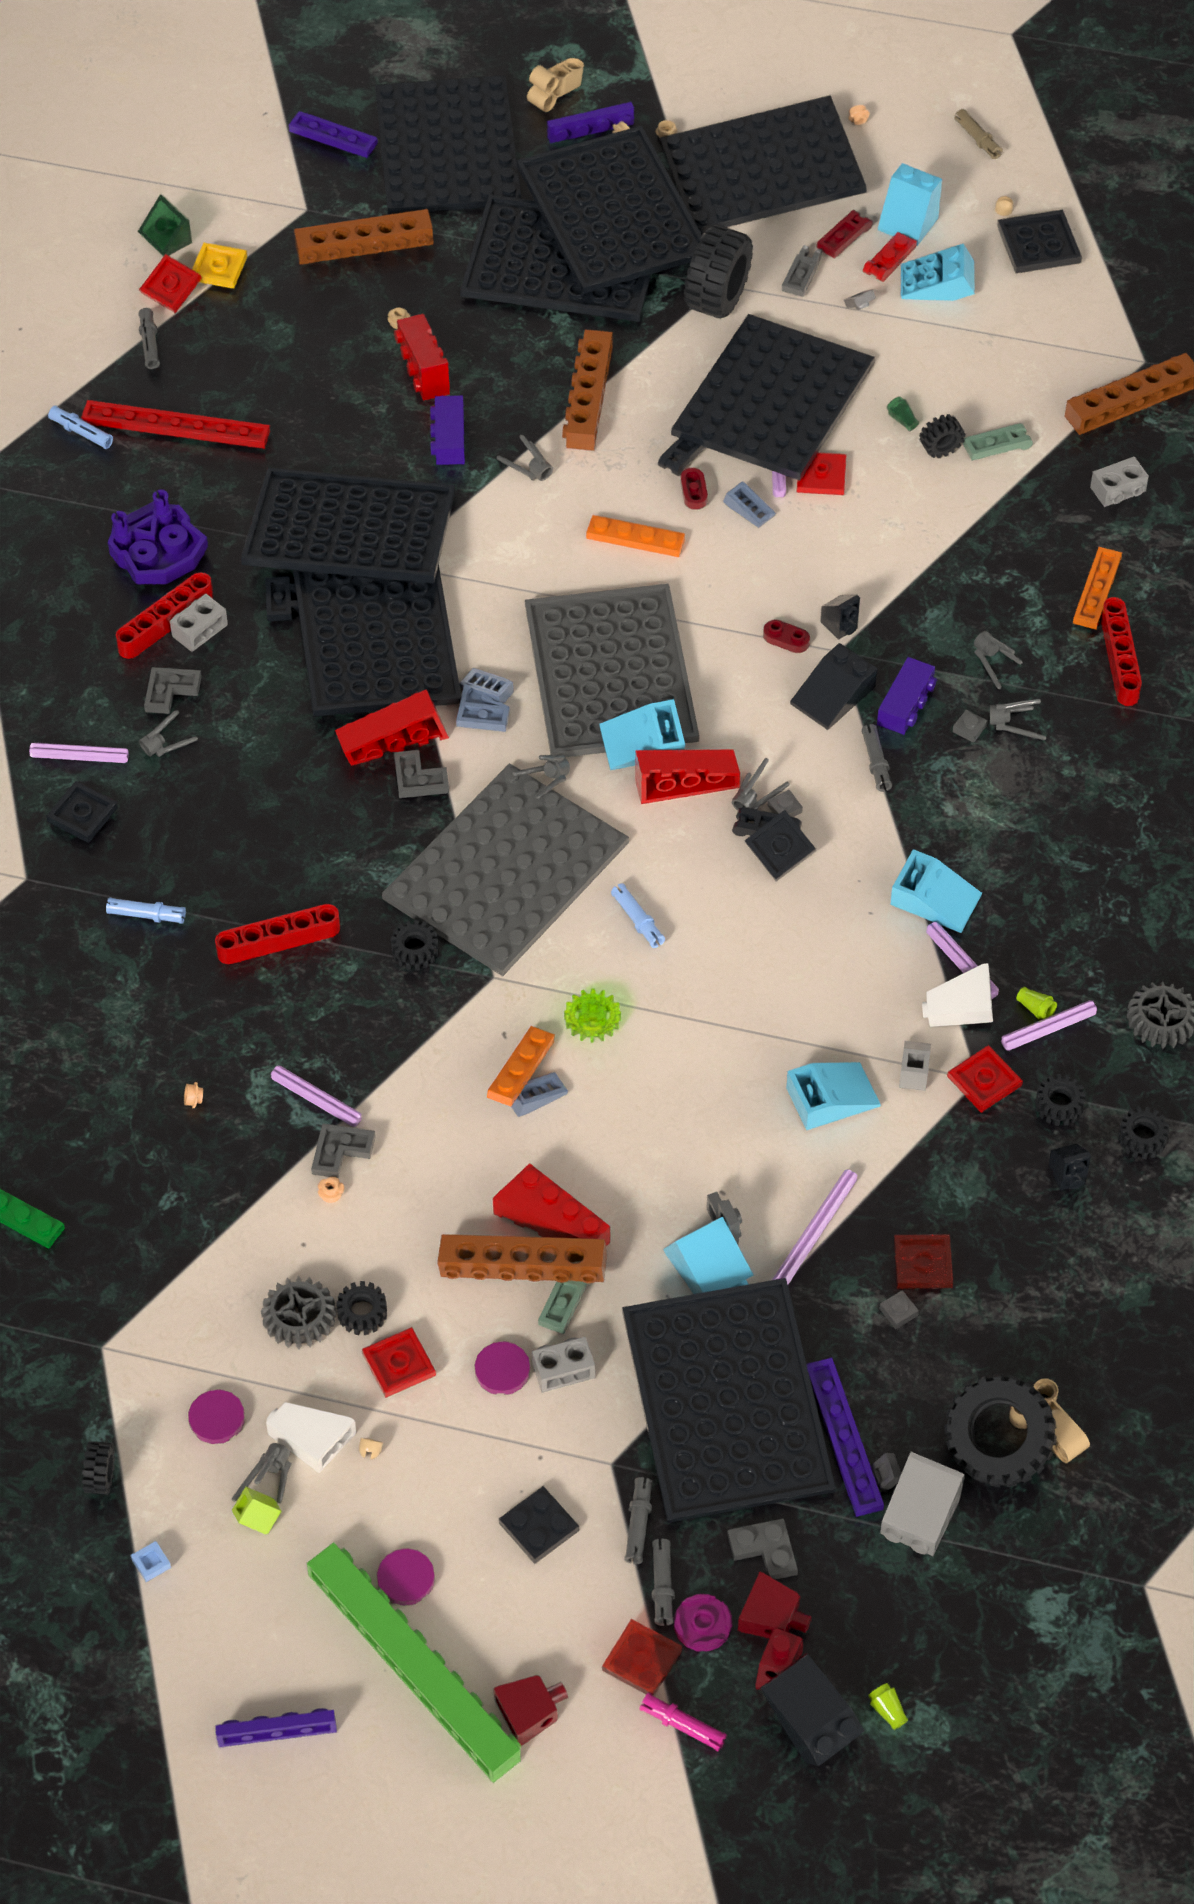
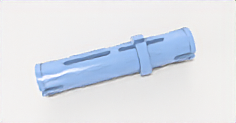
[48,405,113,449]
[611,883,665,948]
[106,897,186,924]

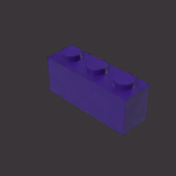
[430,396,465,465]
[877,657,937,735]

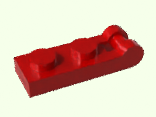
[863,232,917,282]

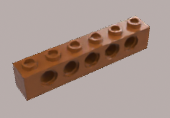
[294,209,433,264]
[562,330,612,451]
[1064,353,1194,435]
[437,1234,607,1284]

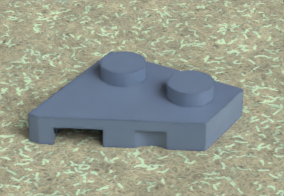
[456,684,510,732]

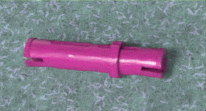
[639,1693,727,1751]

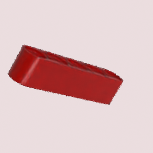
[116,573,213,659]
[1101,597,1142,706]
[215,904,340,964]

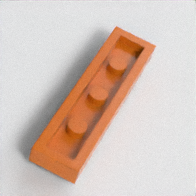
[586,515,685,557]
[1073,547,1122,629]
[487,1026,555,1107]

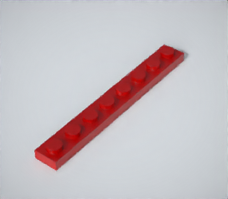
[81,400,270,449]

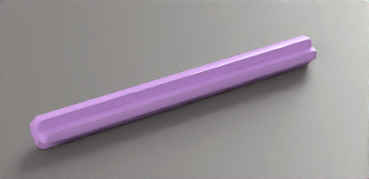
[772,1169,857,1284]

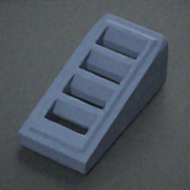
[723,481,776,528]
[459,668,514,704]
[511,1072,568,1117]

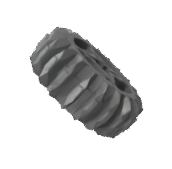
[1127,981,1194,1049]
[261,1276,337,1349]

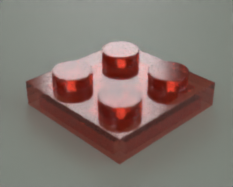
[894,1235,953,1289]
[602,1619,682,1696]

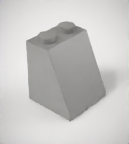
[880,1452,964,1556]

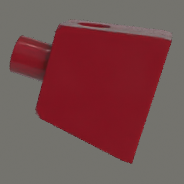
[738,1572,812,1638]
[755,1628,803,1690]
[493,1675,568,1746]

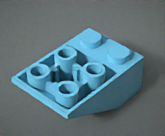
[901,243,975,301]
[599,699,685,771]
[890,849,982,933]
[786,1062,881,1131]

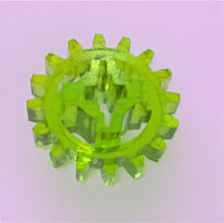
[564,988,621,1043]

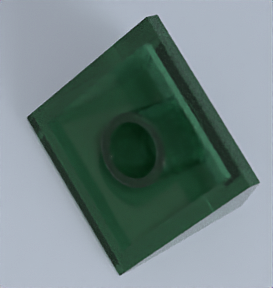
[137,194,192,257]

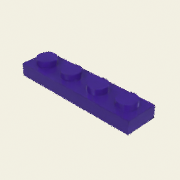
[547,102,634,143]
[289,111,377,158]
[215,1708,337,1748]

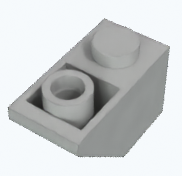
[899,1041,931,1091]

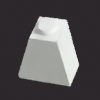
[922,963,993,1027]
[266,1402,356,1473]

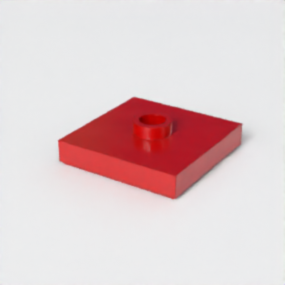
[139,254,202,313]
[797,453,846,495]
[947,1045,1023,1113]
[362,1327,436,1398]

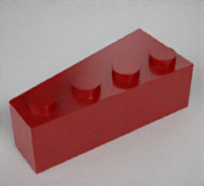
[394,314,450,401]
[335,689,449,766]
[635,749,740,804]
[493,1163,610,1246]

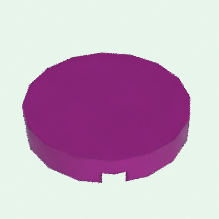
[474,1341,530,1395]
[188,1390,245,1444]
[377,1548,435,1606]
[674,1594,732,1651]

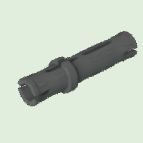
[138,308,160,369]
[861,724,892,792]
[624,1477,653,1564]
[652,1539,675,1626]

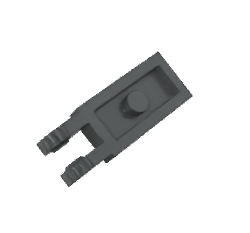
[782,245,823,297]

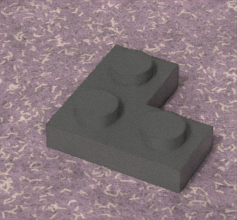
[144,667,201,714]
[394,750,449,798]
[311,1123,376,1178]
[706,1192,742,1245]
[727,1518,798,1579]

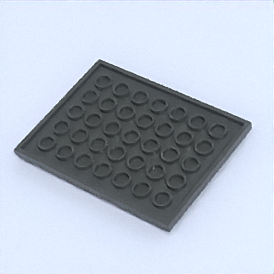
[525,583,699,757]
[382,763,629,976]

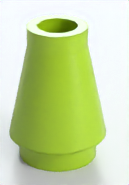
[1016,987,1057,1019]
[868,1683,908,1730]

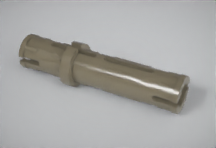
[954,109,1003,159]

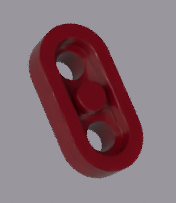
[680,468,708,510]
[763,620,810,653]

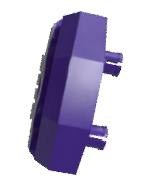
[108,490,208,584]

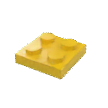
[192,242,247,288]

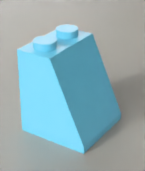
[878,163,942,246]
[663,1217,754,1294]

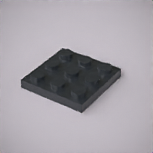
[997,209,1082,274]

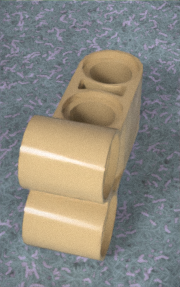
[527,58,584,112]
[1009,1379,1090,1463]

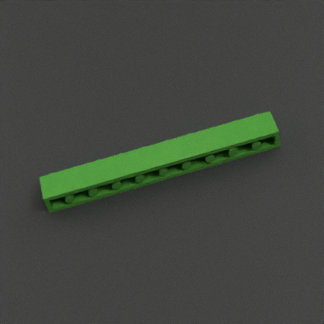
[306,1542,521,1783]

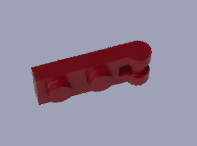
[817,210,873,259]

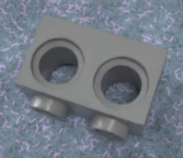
[1090,457,1149,507]
[170,594,228,652]
[532,1337,595,1393]

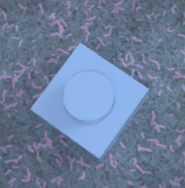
[131,1541,171,1582]

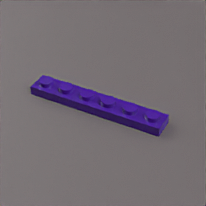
[806,1358,884,1517]

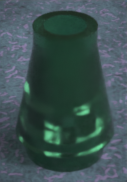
[886,396,919,431]

